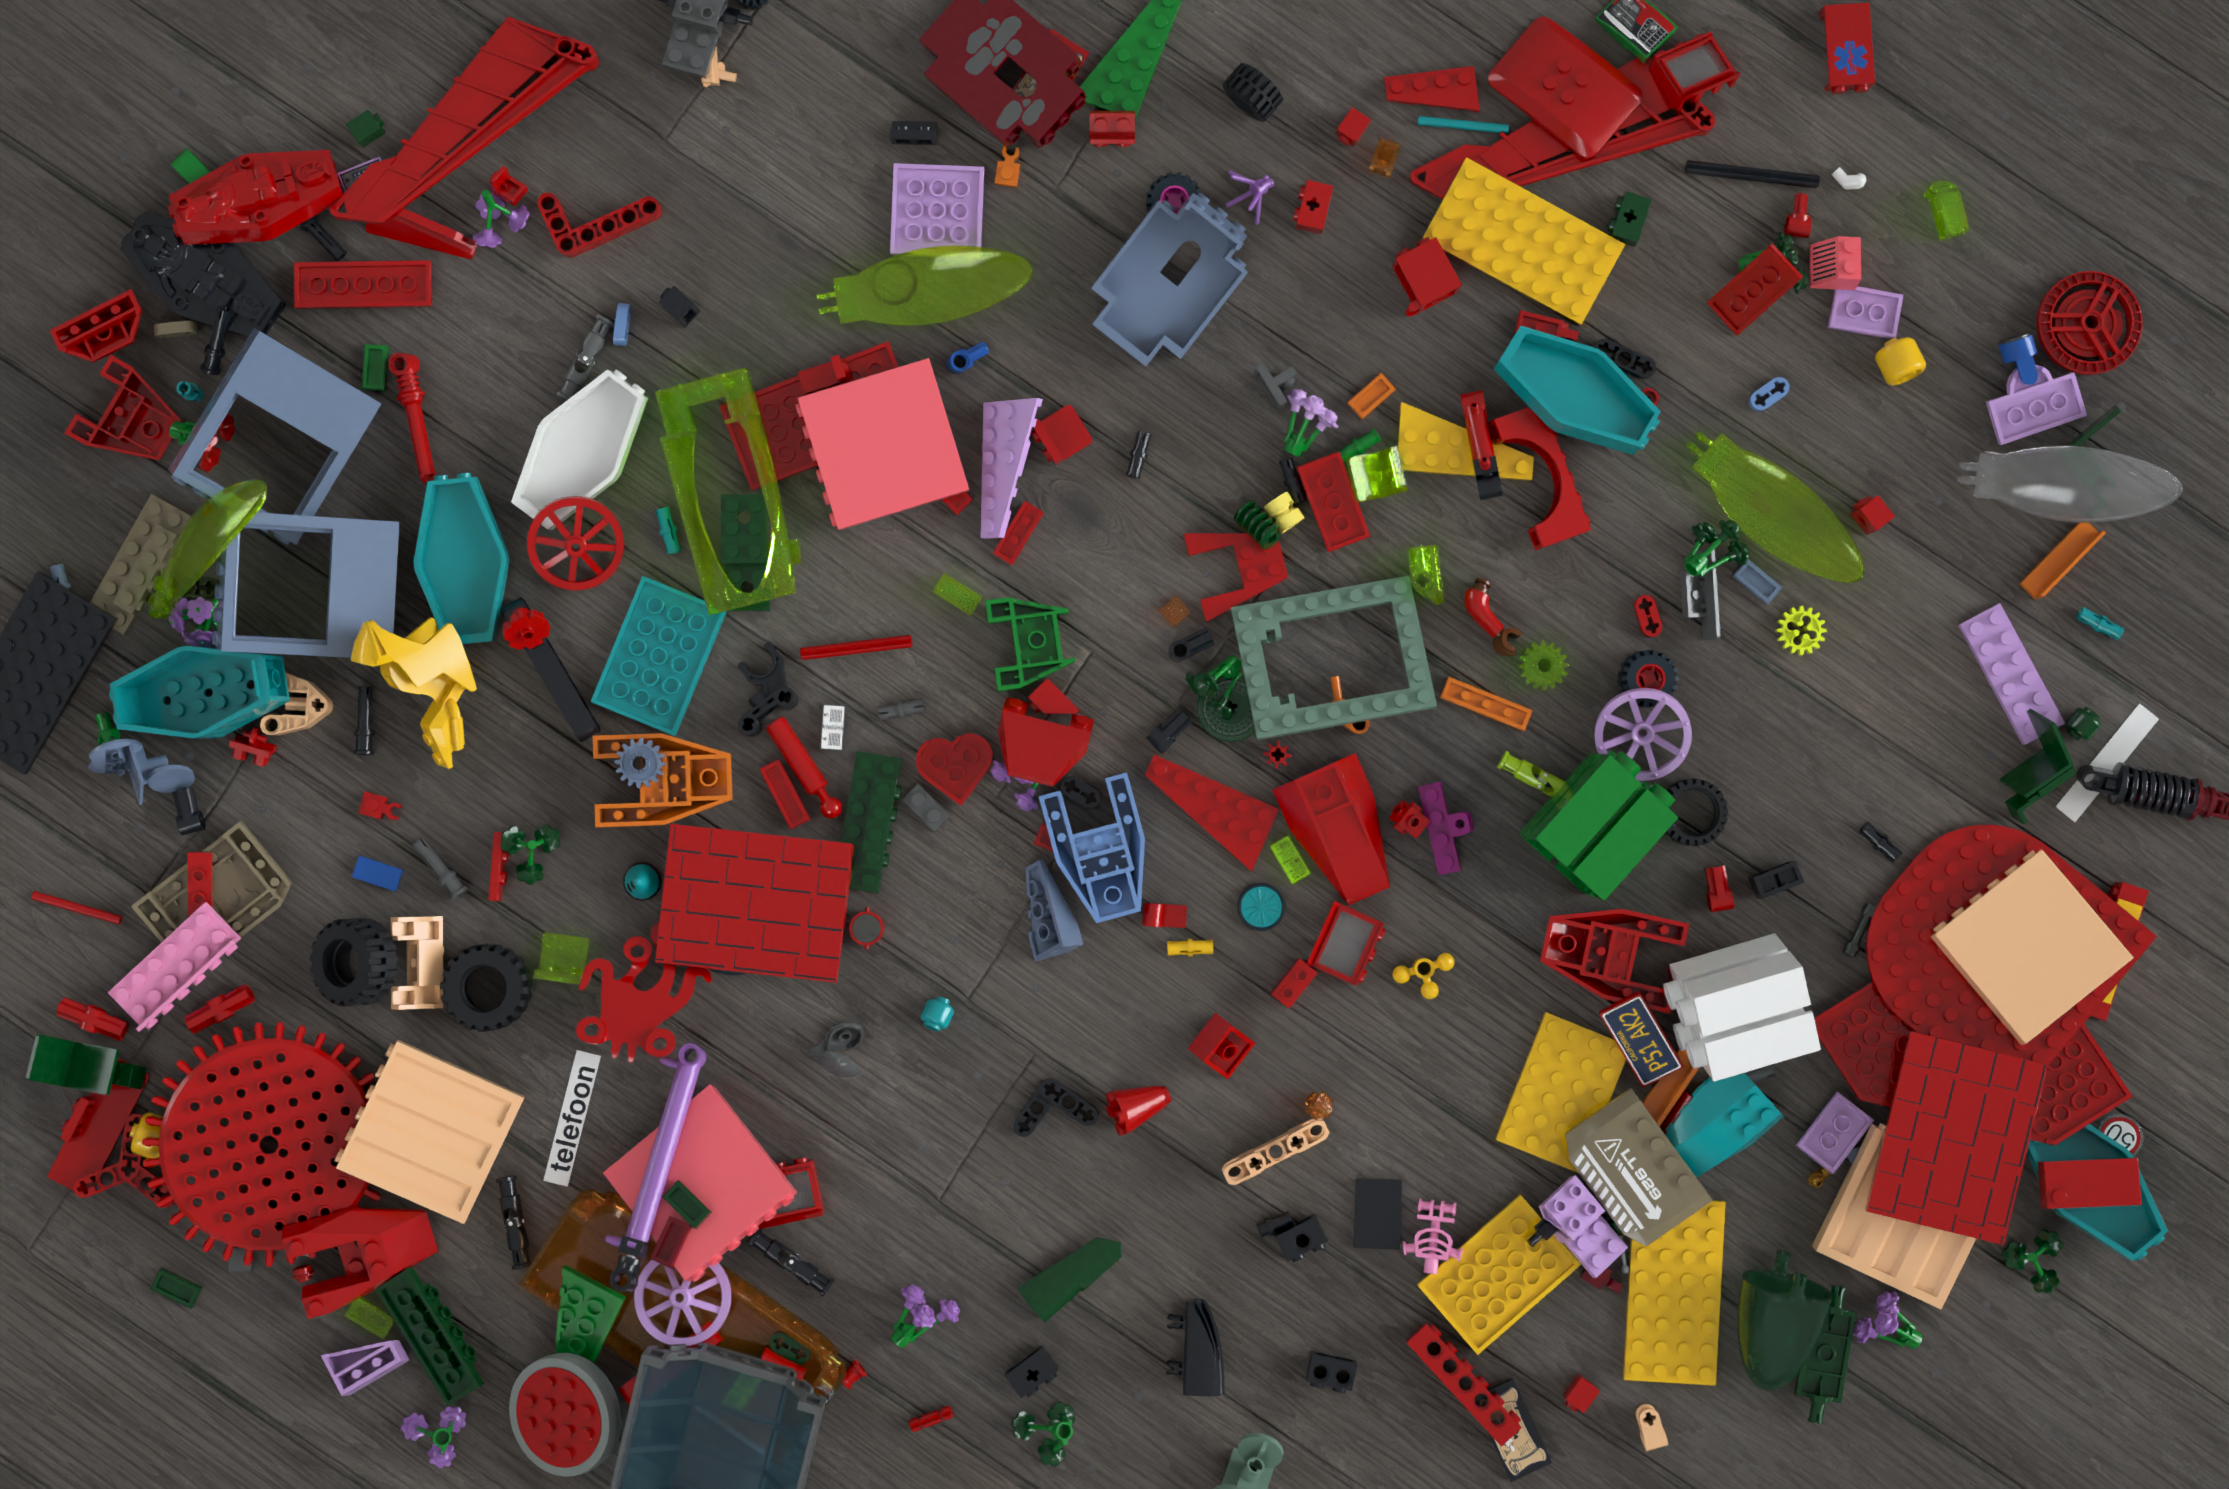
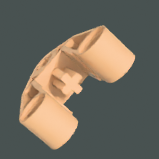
[260,672,333,736]

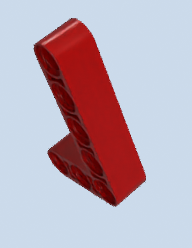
[537,192,662,258]

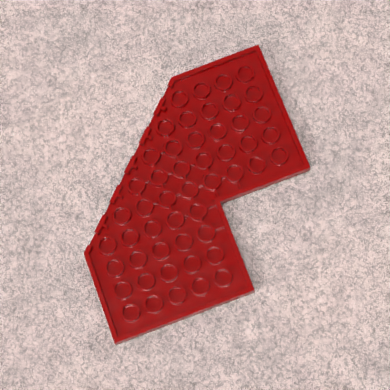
[1814,982,2133,1146]

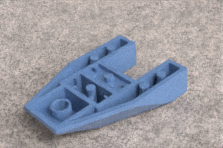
[1039,772,1145,923]

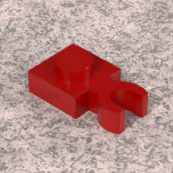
[358,791,402,820]

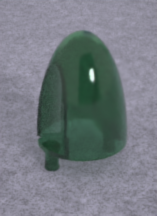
[1737,1250,1833,1391]

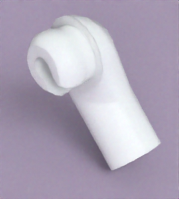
[1831,167,1866,190]

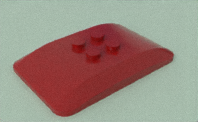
[1488,17,1642,159]

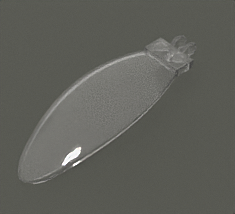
[1957,446,2183,523]

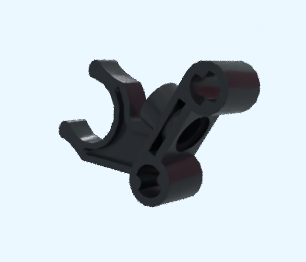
[738,642,799,737]

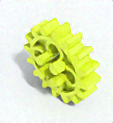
[1775,606,1827,656]

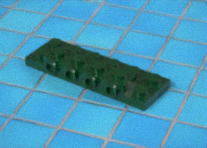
[841,751,902,893]
[375,1266,484,1406]

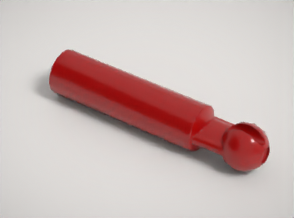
[765,716,842,819]

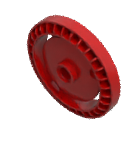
[2036,271,2142,376]

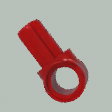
[1784,193,1812,238]

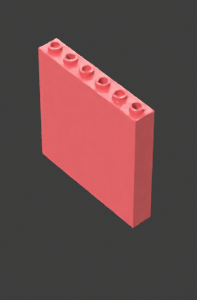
[795,358,970,530]
[603,1084,798,1282]

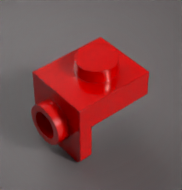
[490,166,528,206]

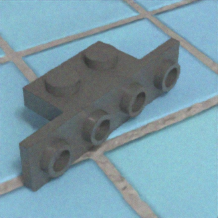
[1680,548,1721,640]

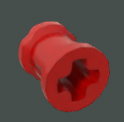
[837,1359,867,1389]

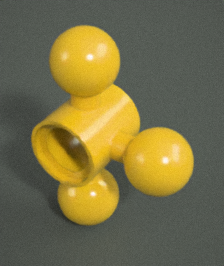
[1392,953,1455,999]

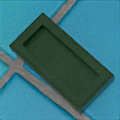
[663,1180,712,1229]
[150,1268,203,1309]

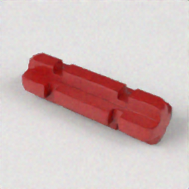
[909,1406,953,1432]

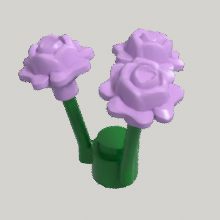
[1284,389,1339,456]

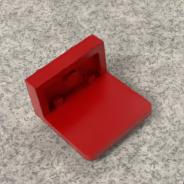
[1031,405,1092,466]

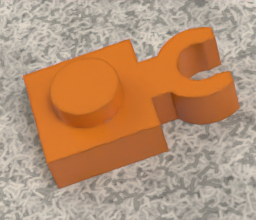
[995,146,1020,188]

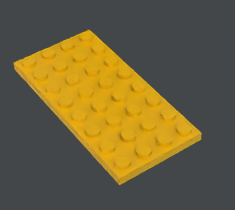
[1422,157,1626,325]
[1623,1200,1726,1386]

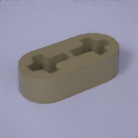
[154,321,198,338]

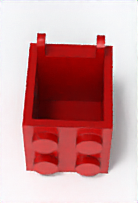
[1392,237,1462,317]

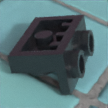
[890,121,938,145]

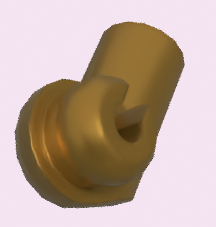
[1807,1167,1831,1188]

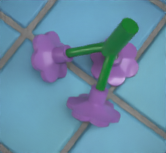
[473,190,530,248]

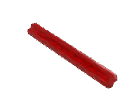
[800,635,913,660]

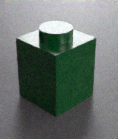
[345,110,386,148]

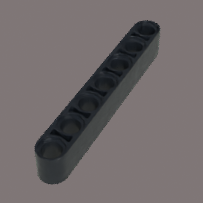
[501,597,601,743]

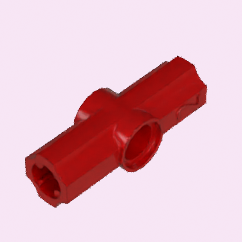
[184,984,256,1034]
[56,997,129,1041]

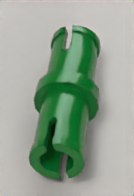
[1336,428,1382,464]

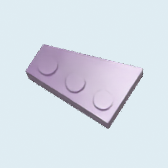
[321,1340,409,1396]

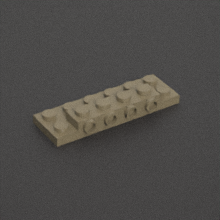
[90,494,193,635]

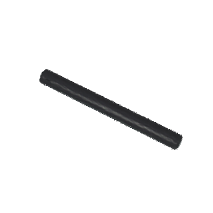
[1685,160,1820,188]

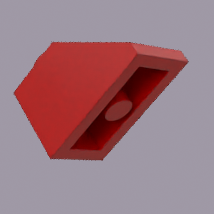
[1028,678,1080,715]

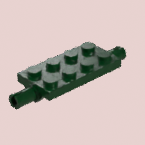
[1794,1285,1857,1424]

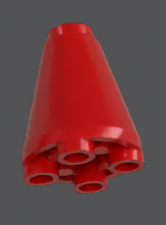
[1106,1085,1171,1136]

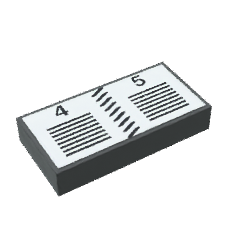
[820,704,846,751]

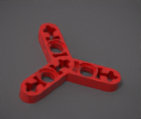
[73,1113,175,1208]

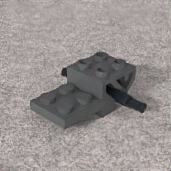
[657,0,754,79]

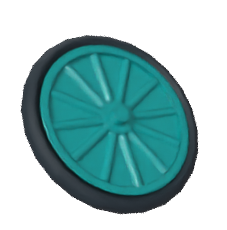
[1237,883,1285,931]

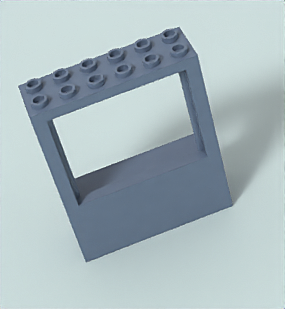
[168,328,381,545]
[212,510,399,658]

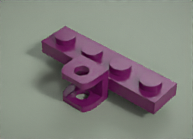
[1418,781,1474,875]

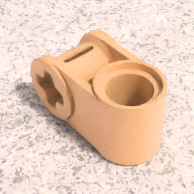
[1635,1404,1668,1451]

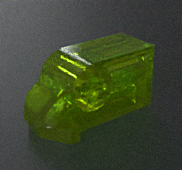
[1922,180,1970,241]
[1407,545,1445,605]

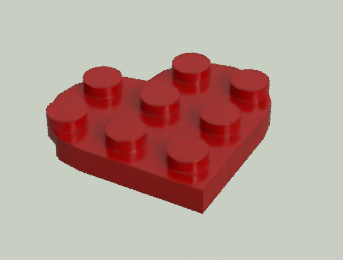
[916,733,993,806]

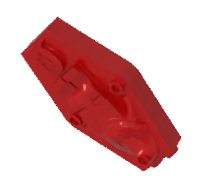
[167,150,343,245]

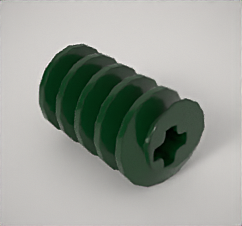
[1234,500,1281,550]

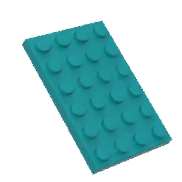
[591,576,727,736]

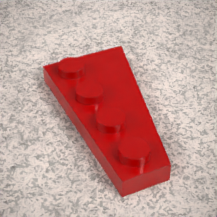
[1384,66,1480,113]

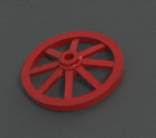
[527,496,624,590]

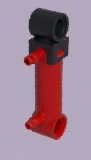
[1460,390,1503,500]

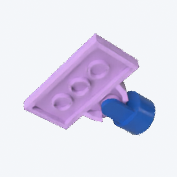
[1986,332,2087,445]

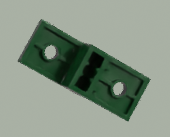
[721,494,771,611]

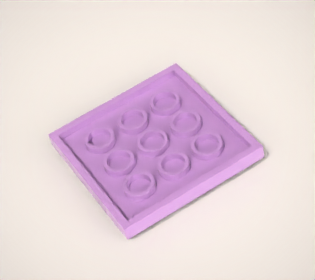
[890,163,985,258]

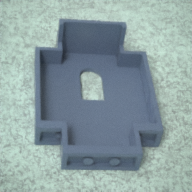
[1090,192,1248,366]

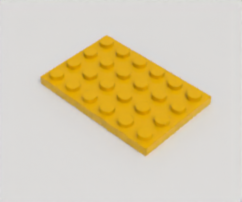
[1495,1012,1626,1173]
[1417,1194,1581,1355]

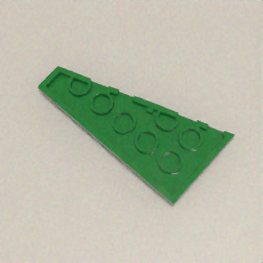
[1080,0,1182,121]
[555,1265,626,1364]

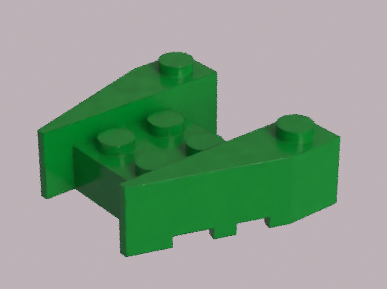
[985,597,1076,693]

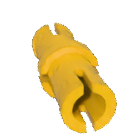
[1167,939,1213,957]

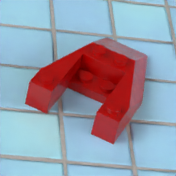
[1540,909,1689,1014]
[282,1208,438,1319]

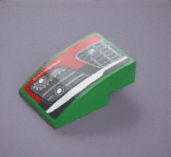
[1594,0,1678,64]

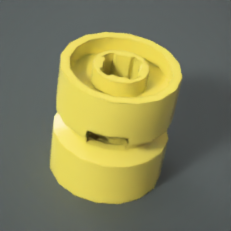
[1263,492,1305,534]

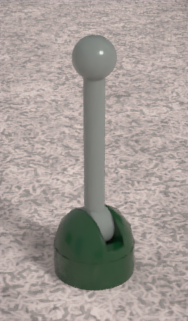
[1608,1219,1630,1274]

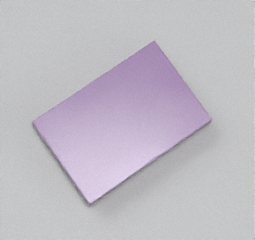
[1827,286,1903,340]
[1795,1091,1874,1174]

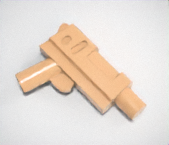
[701,47,737,87]

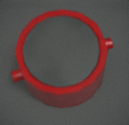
[849,908,885,949]

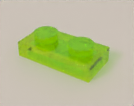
[932,573,983,616]

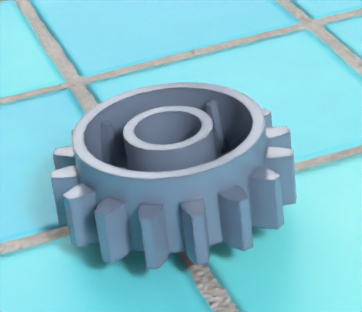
[614,738,667,788]

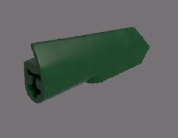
[1017,1237,1122,1322]

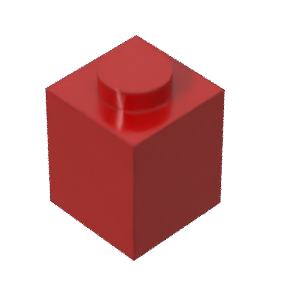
[1335,107,1371,147]
[1562,1374,1600,1413]

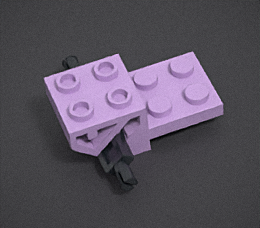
[1526,1175,1628,1278]

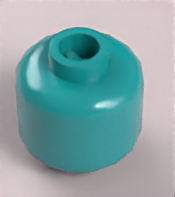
[921,996,954,1032]

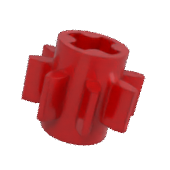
[1263,741,1292,769]

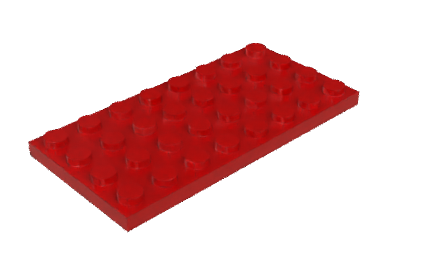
[719,341,898,491]

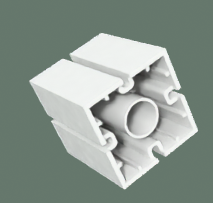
[1663,933,1821,1082]

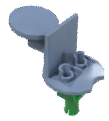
[88,712,195,805]

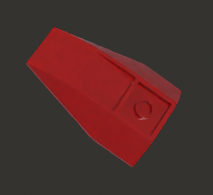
[1272,753,1390,906]

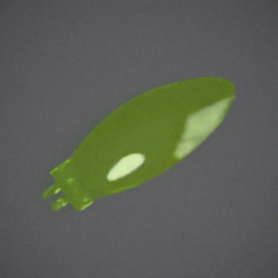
[817,245,1033,326]
[1686,431,1864,583]
[148,479,267,619]

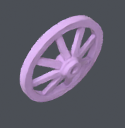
[1594,688,1692,781]
[634,1260,731,1346]

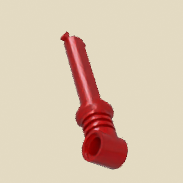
[388,353,435,484]

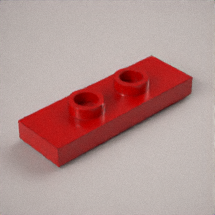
[759,759,811,830]
[488,832,509,901]
[187,852,213,918]

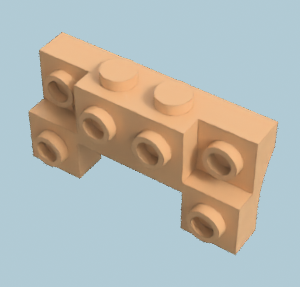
[391,916,444,1010]

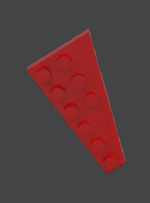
[1145,755,1279,872]

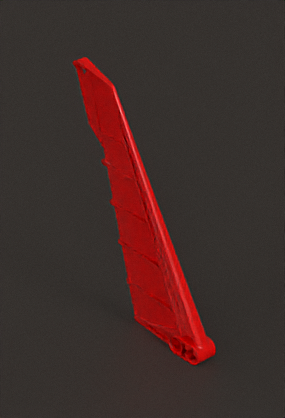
[330,17,599,224]
[1410,58,1716,200]

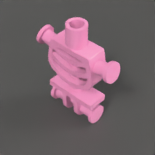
[1403,1198,1463,1274]

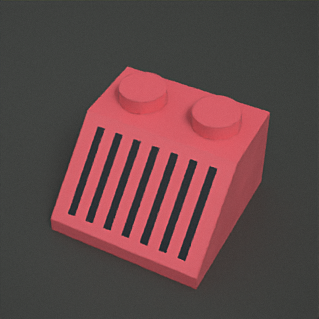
[1809,236,1861,290]

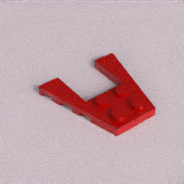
[1183,533,1288,622]

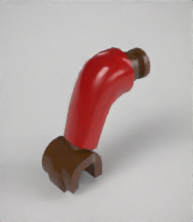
[1464,578,1522,657]

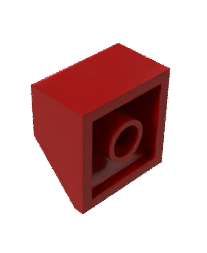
[1187,1012,1256,1079]

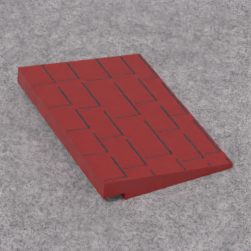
[655,824,854,983]
[1865,1030,2048,1245]

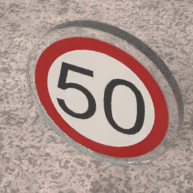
[2097,1114,2144,1156]

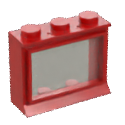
[1649,31,1741,111]
[1305,901,1386,986]
[758,1157,825,1230]

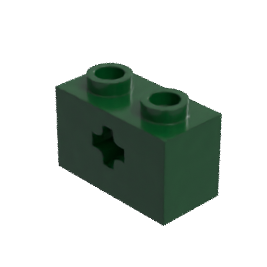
[1607,191,1652,247]

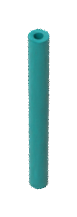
[1417,116,1509,134]

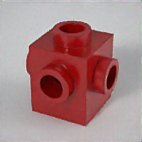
[1389,800,1430,839]

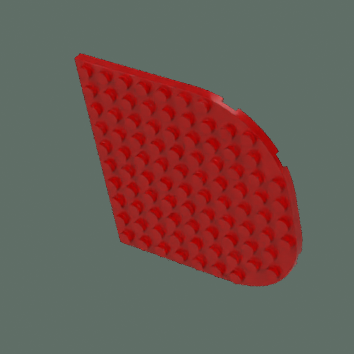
[1866,825,2158,1065]

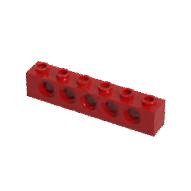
[1406,1322,1522,1447]

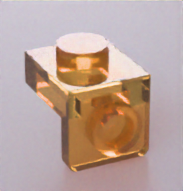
[1368,137,1401,178]

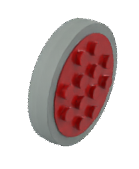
[509,1353,621,1477]

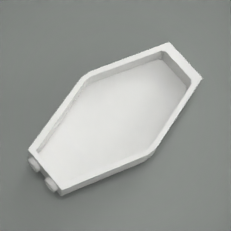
[511,369,648,530]

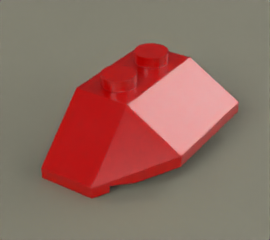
[49,289,142,363]

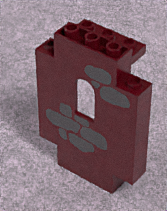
[919,0,1087,149]

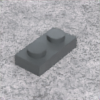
[902,784,950,832]

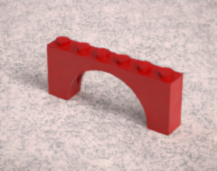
[1489,407,1591,551]

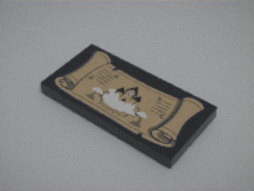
[1475,1378,1552,1482]

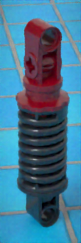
[2076,762,2229,821]

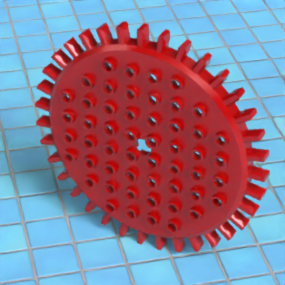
[142,1021,381,1267]

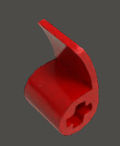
[1142,903,1187,928]

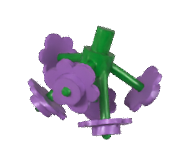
[169,597,218,647]

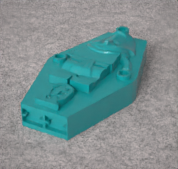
[1493,326,1661,455]
[414,473,510,644]
[2026,1124,2168,1261]

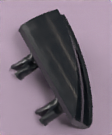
[1166,1298,1225,1396]

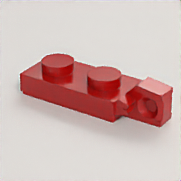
[1514,310,1579,342]

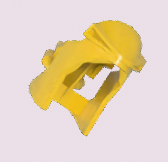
[350,617,477,769]

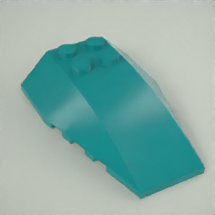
[1665,1073,1784,1177]

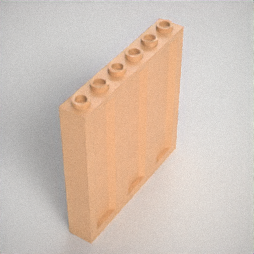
[335,1040,524,1224]
[1812,1123,1976,1309]

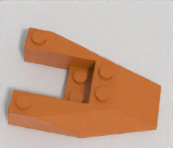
[593,733,733,828]

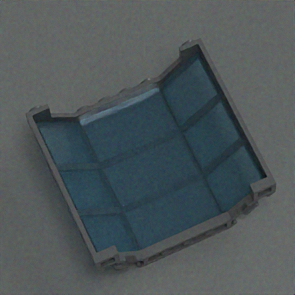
[610,1343,827,1489]

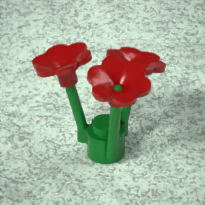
[170,413,235,472]

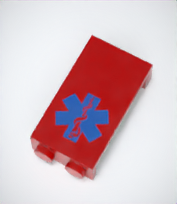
[1819,2,1875,94]

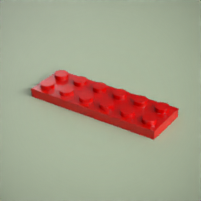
[294,260,432,309]

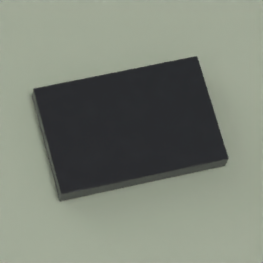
[1354,1178,1402,1249]

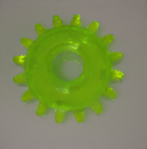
[1518,641,1569,691]

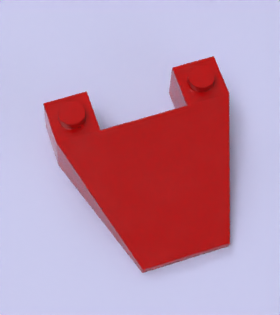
[64,354,182,460]
[997,697,1094,787]

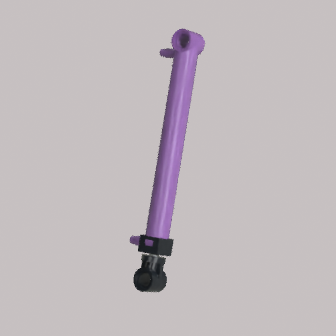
[605,1043,706,1293]

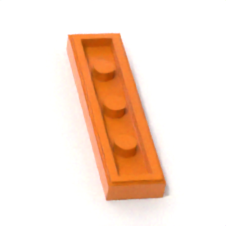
[1439,676,1533,732]

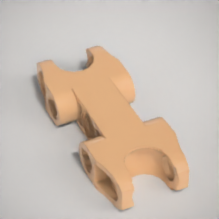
[1222,1117,1330,1185]

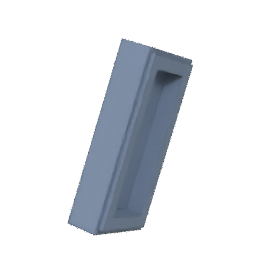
[1732,559,1782,605]

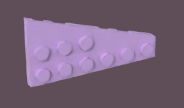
[981,398,1043,539]

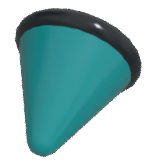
[623,862,661,901]

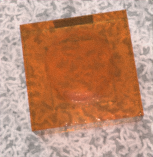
[1159,596,1191,628]

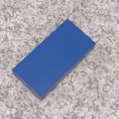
[352,855,404,891]

